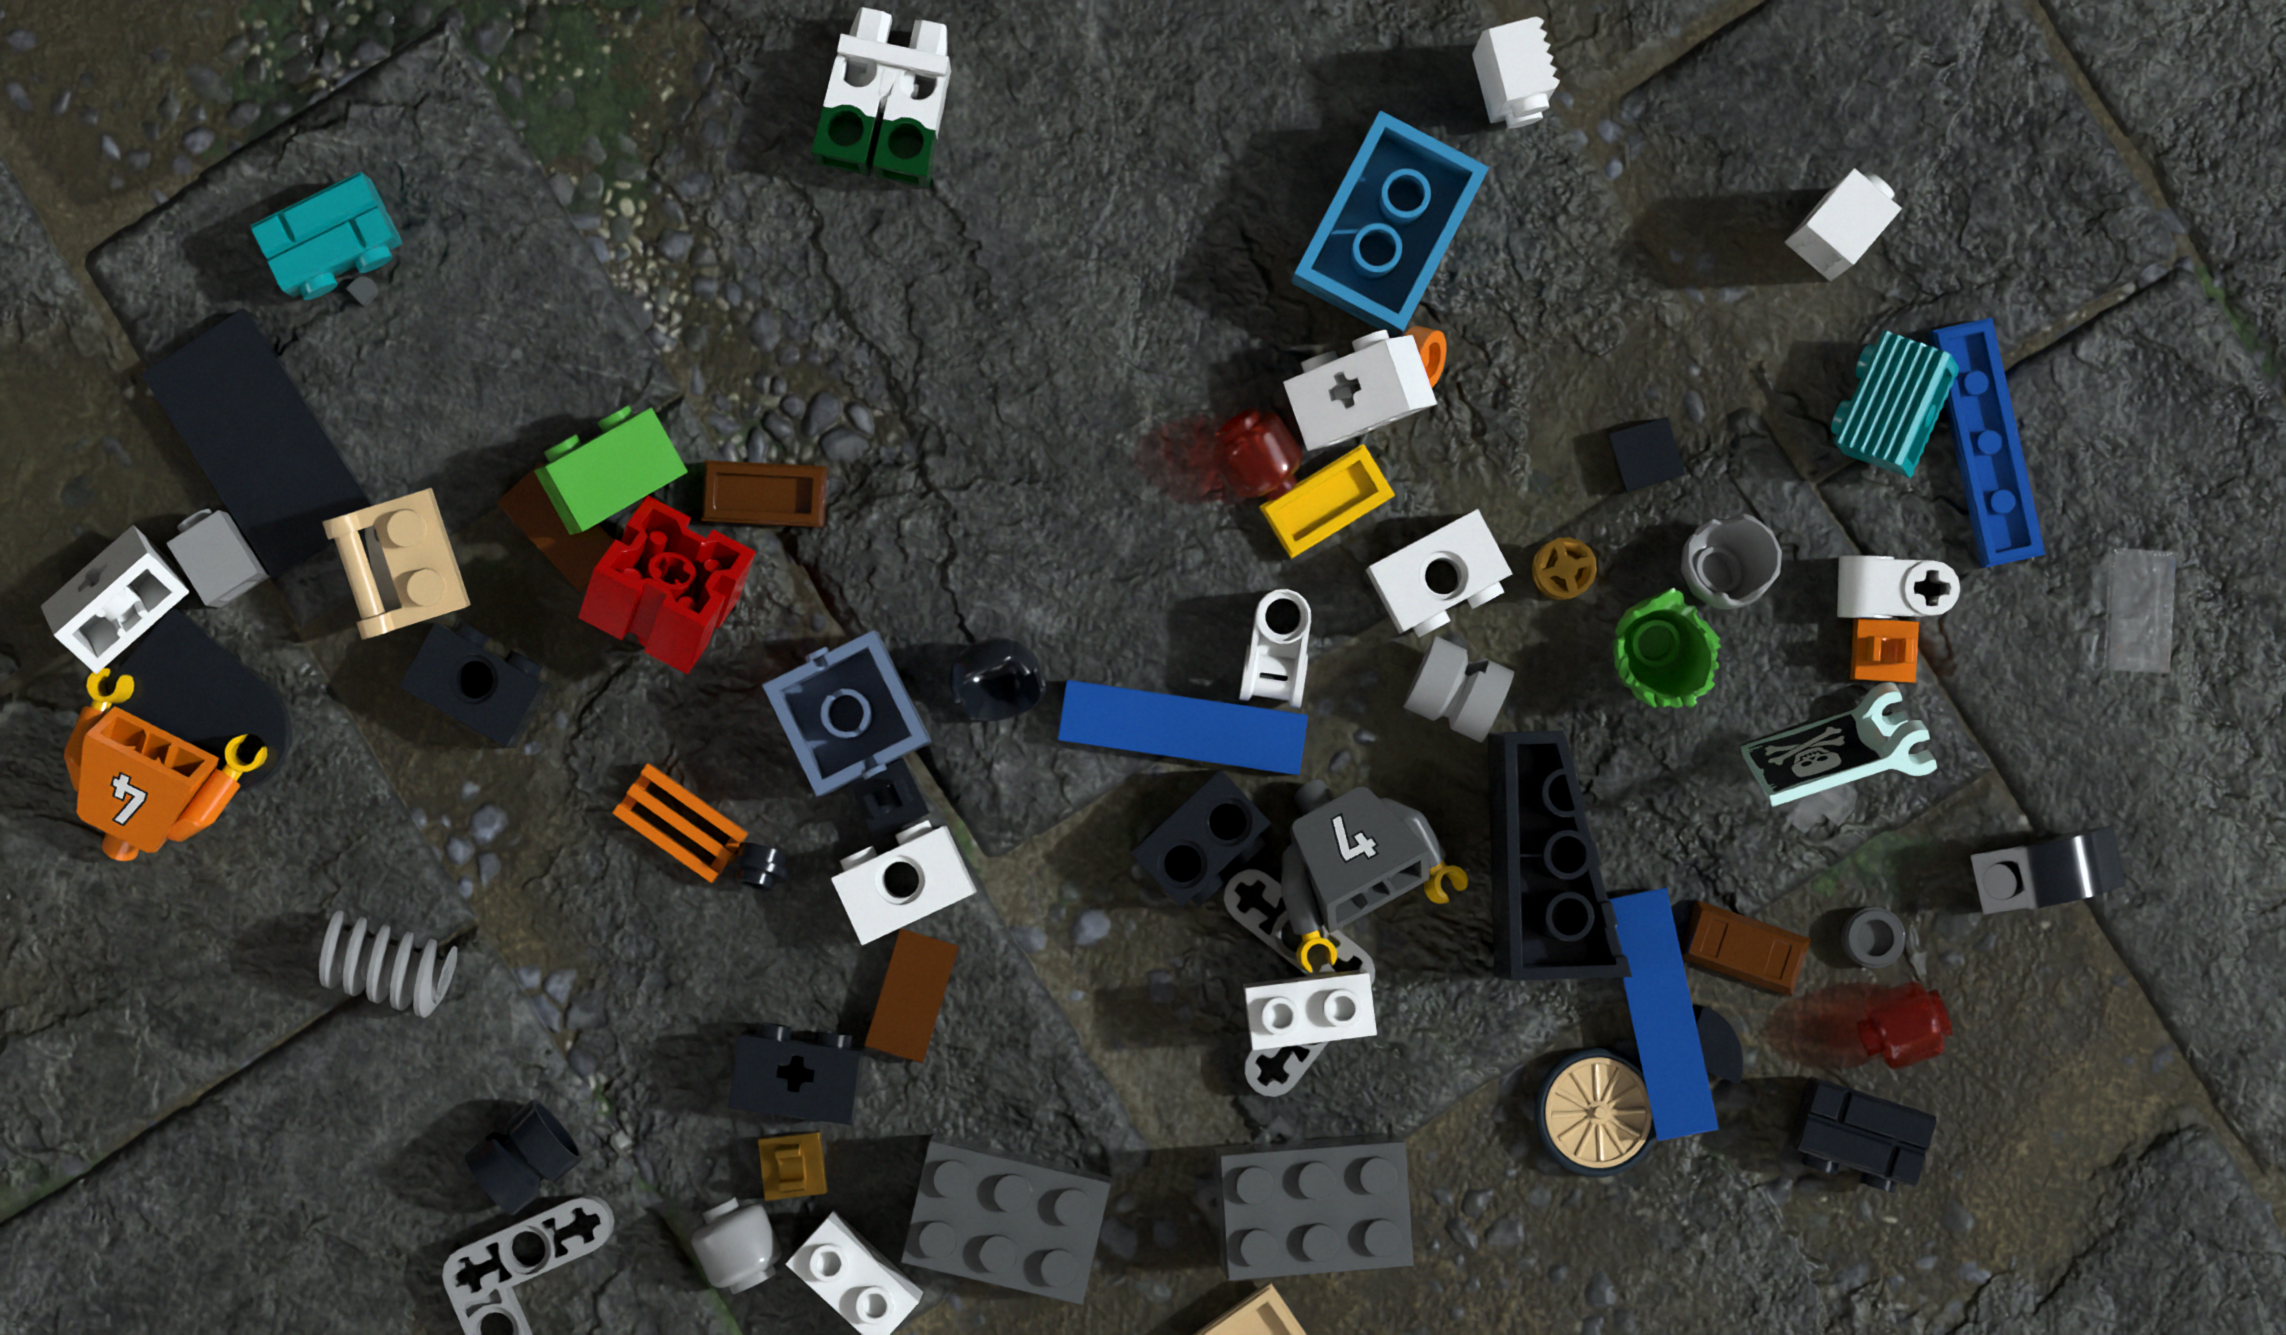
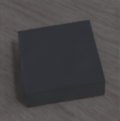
[1607,416,1685,494]

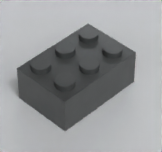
[1213,1133,1414,1280]
[901,1134,1111,1305]

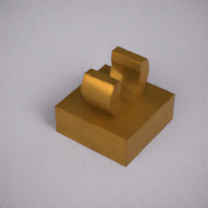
[758,1130,828,1201]

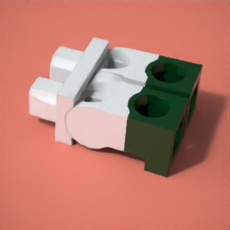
[811,7,951,189]

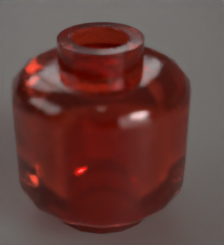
[1213,407,1303,501]
[1856,981,1953,1070]

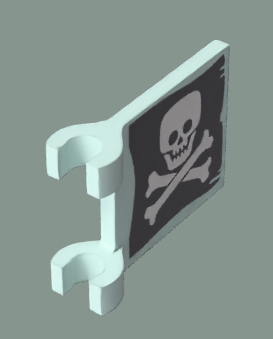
[1740,682,1937,807]

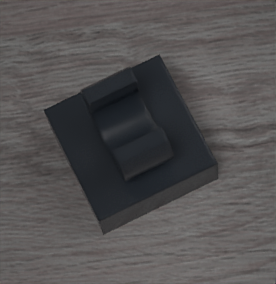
[848,758,931,840]

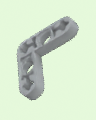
[1223,869,1375,1097]
[442,1194,615,1335]

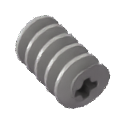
[319,910,457,1018]

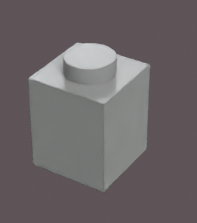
[167,508,271,608]

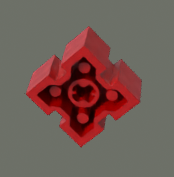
[578,495,756,675]

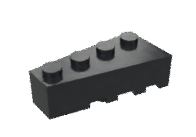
[1488,731,1632,981]

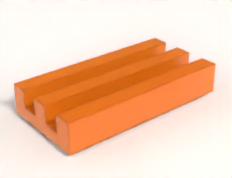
[612,763,749,883]

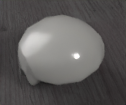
[1680,514,1782,609]

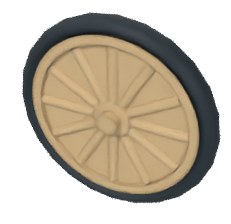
[1534,1047,1656,1178]

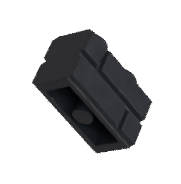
[1789,1076,1937,1193]

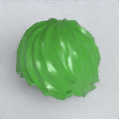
[1611,588,1721,709]

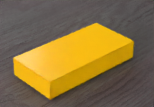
[1259,444,1395,560]

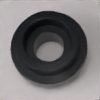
[727,842,789,891]

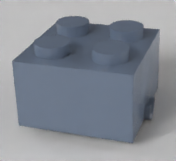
[762,630,932,796]

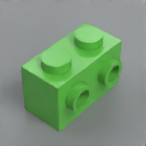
[534,405,688,535]

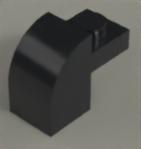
[1970,825,2126,915]

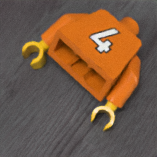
[64,668,267,861]

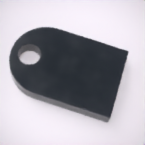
[105,606,292,793]

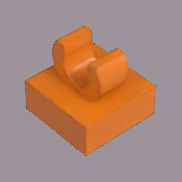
[1850,618,1919,683]

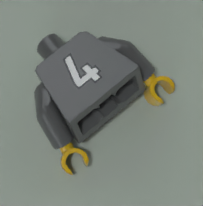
[1281,779,1468,973]

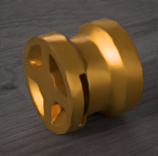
[1531,537,1597,600]

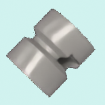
[1403,636,1514,743]

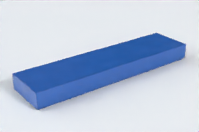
[1928,318,2046,569]
[1058,680,1308,775]
[1608,887,1719,1141]

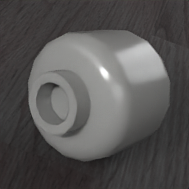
[691,1197,783,1294]

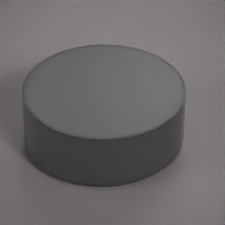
[1841,906,1906,968]

